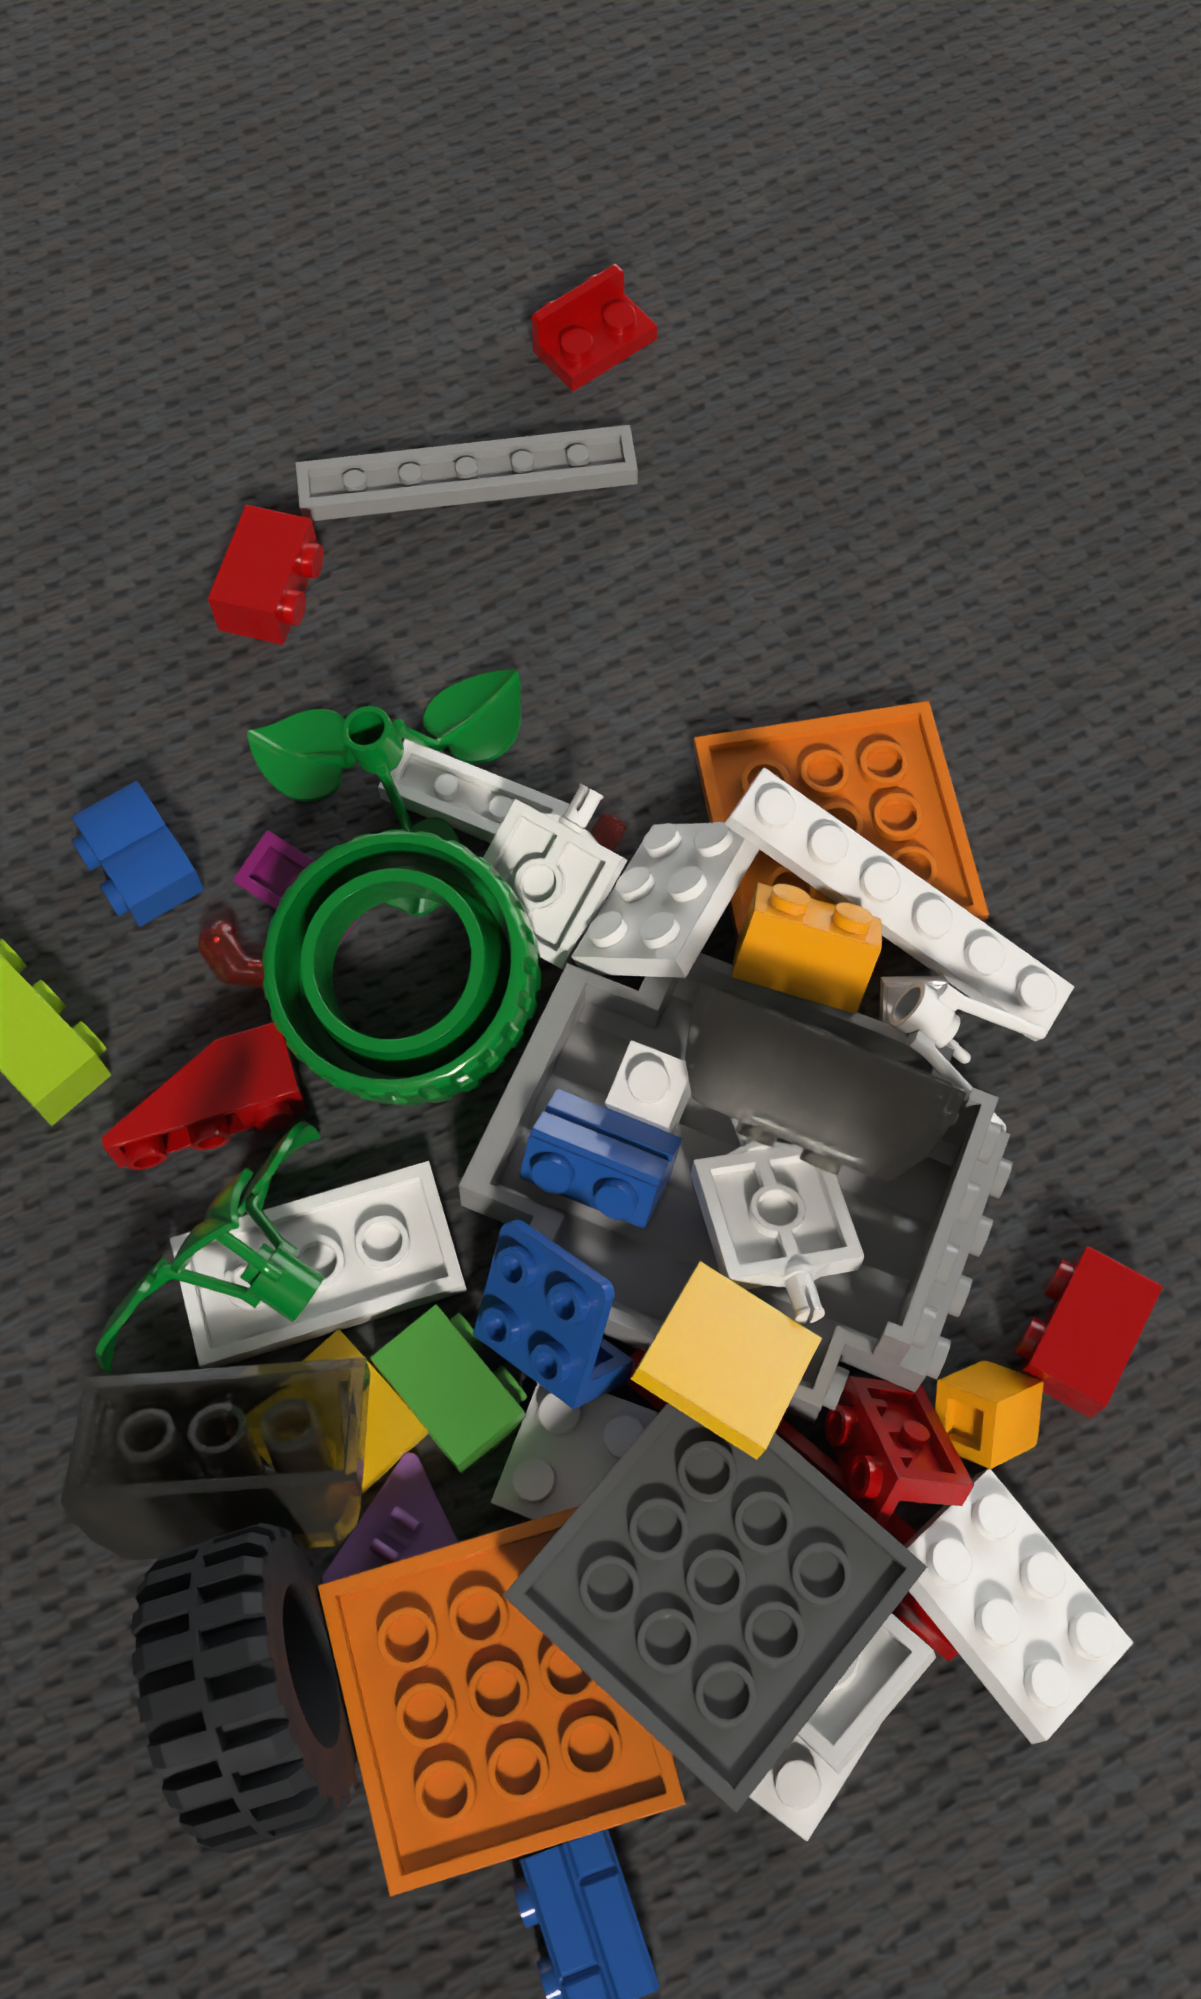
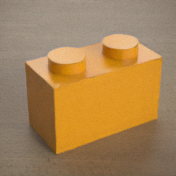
[731,882,882,1014]

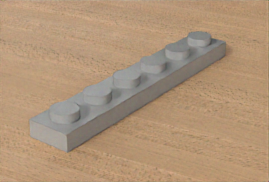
[295,425,638,521]

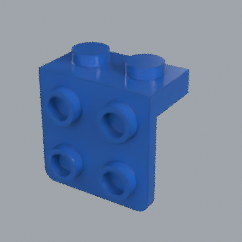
[473,1219,634,1410]

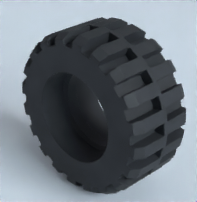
[131,1523,359,1854]

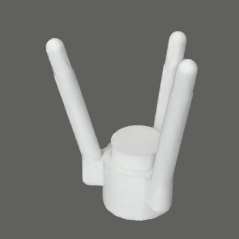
[889,981,1047,1132]

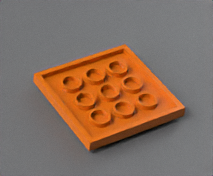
[693,701,989,943]
[318,1506,686,1897]

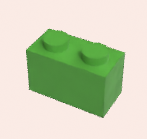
[370,1304,527,1476]

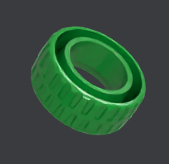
[262,829,542,1107]

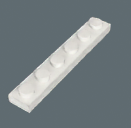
[724,768,1074,1041]

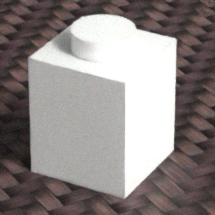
[605,1040,697,1135]

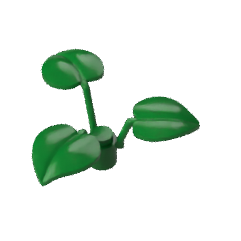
[247,669,521,917]
[95,1121,325,1374]

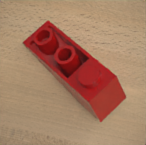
[101,1022,308,1170]

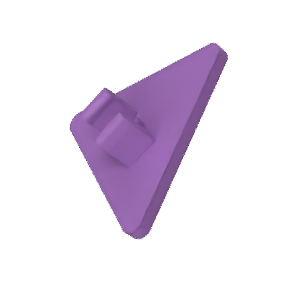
[322,1453,459,1584]

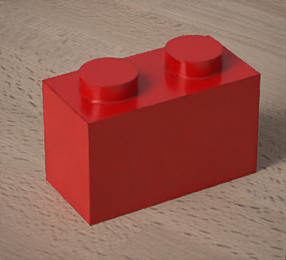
[207,505,324,645]
[1014,1246,1163,1418]

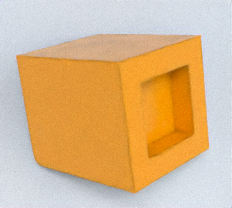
[935,1361,1044,1469]

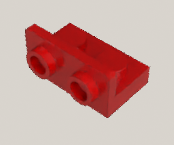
[531,264,658,392]
[825,1376,974,1528]

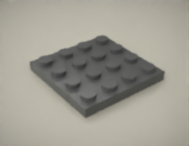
[503,1403,927,1813]

